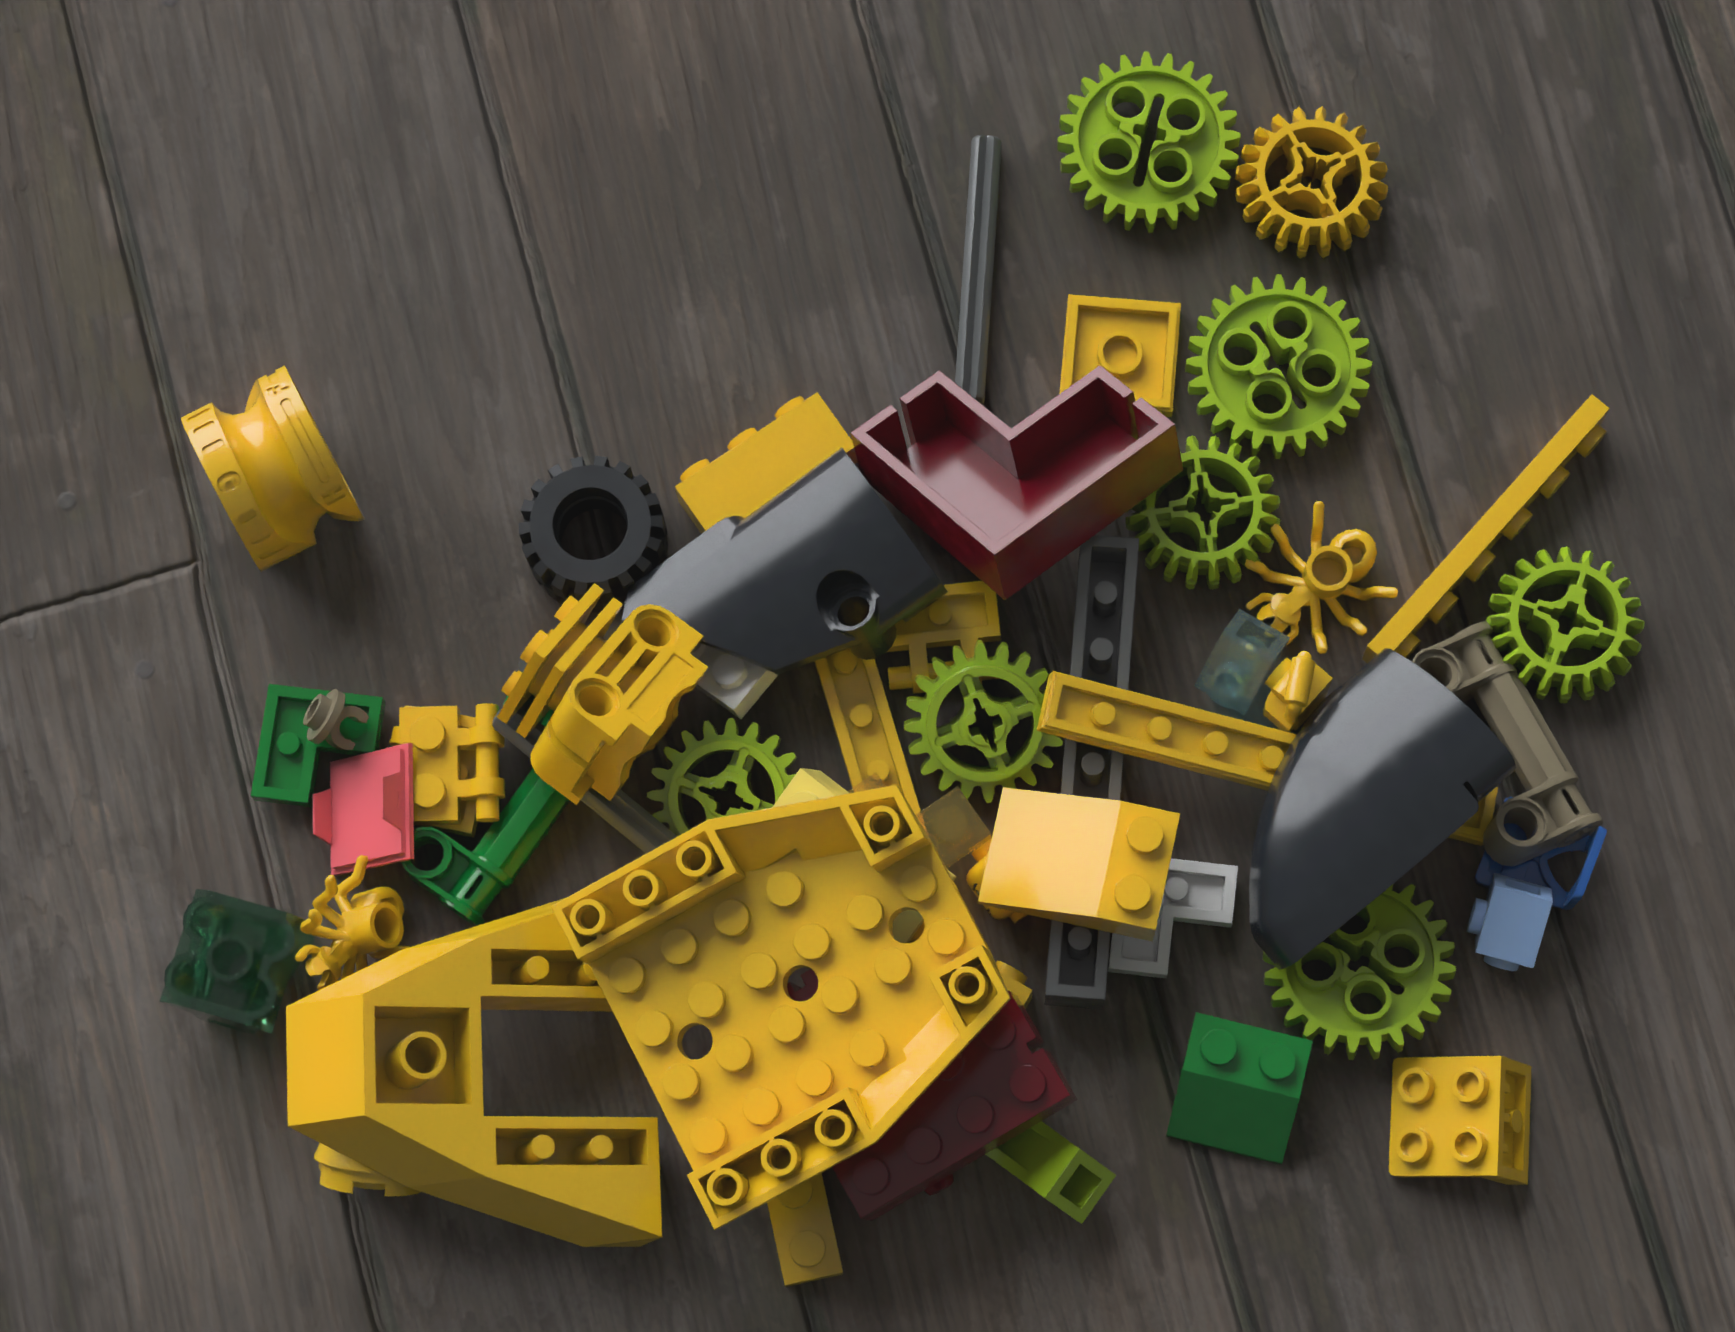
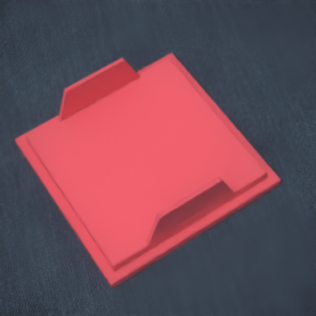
[312,743,414,876]

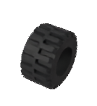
[519,456,668,612]

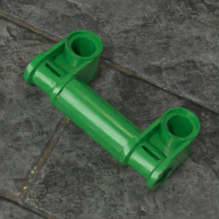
[402,695,570,927]

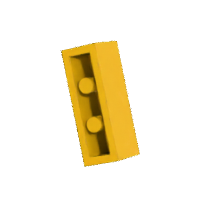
[674,392,858,534]

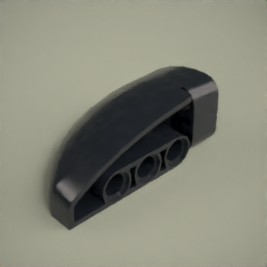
[1249,648,1516,970]

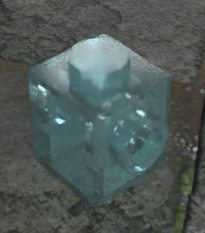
[1194,609,1290,715]

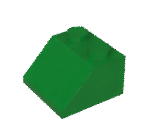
[1166,1012,1313,1165]

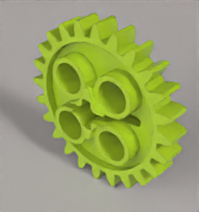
[1057,51,1241,233]
[1185,274,1372,459]
[1263,884,1456,1060]

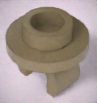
[303,689,369,750]

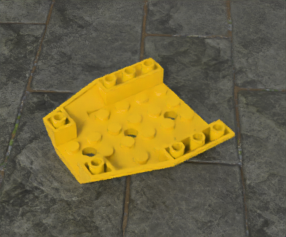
[551,785,1011,1230]

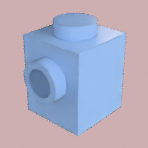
[1467,873,1553,971]

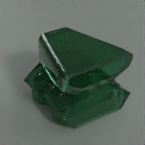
[159,889,315,1035]

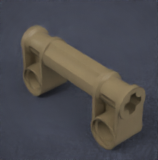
[1412,621,1604,867]

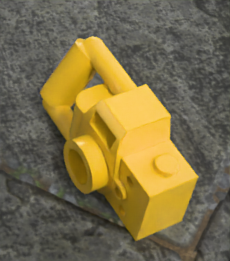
[1263,651,1333,732]

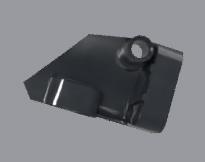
[622,448,948,675]

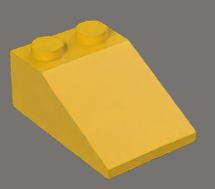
[978,787,1180,942]

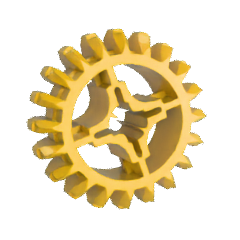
[1235,106,1388,259]

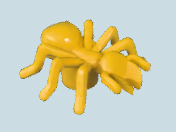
[1245,501,1398,654]
[295,855,410,990]

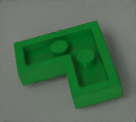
[251,684,386,807]

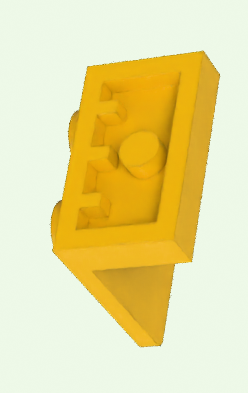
[1389,1056,1532,1185]

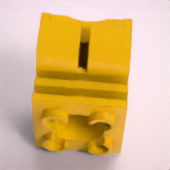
[497,583,708,805]

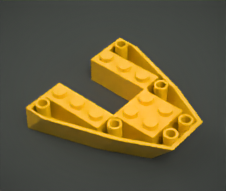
[286,897,662,1247]

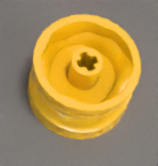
[181,365,365,572]

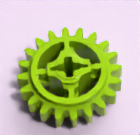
[904,640,1063,803]
[647,718,797,836]

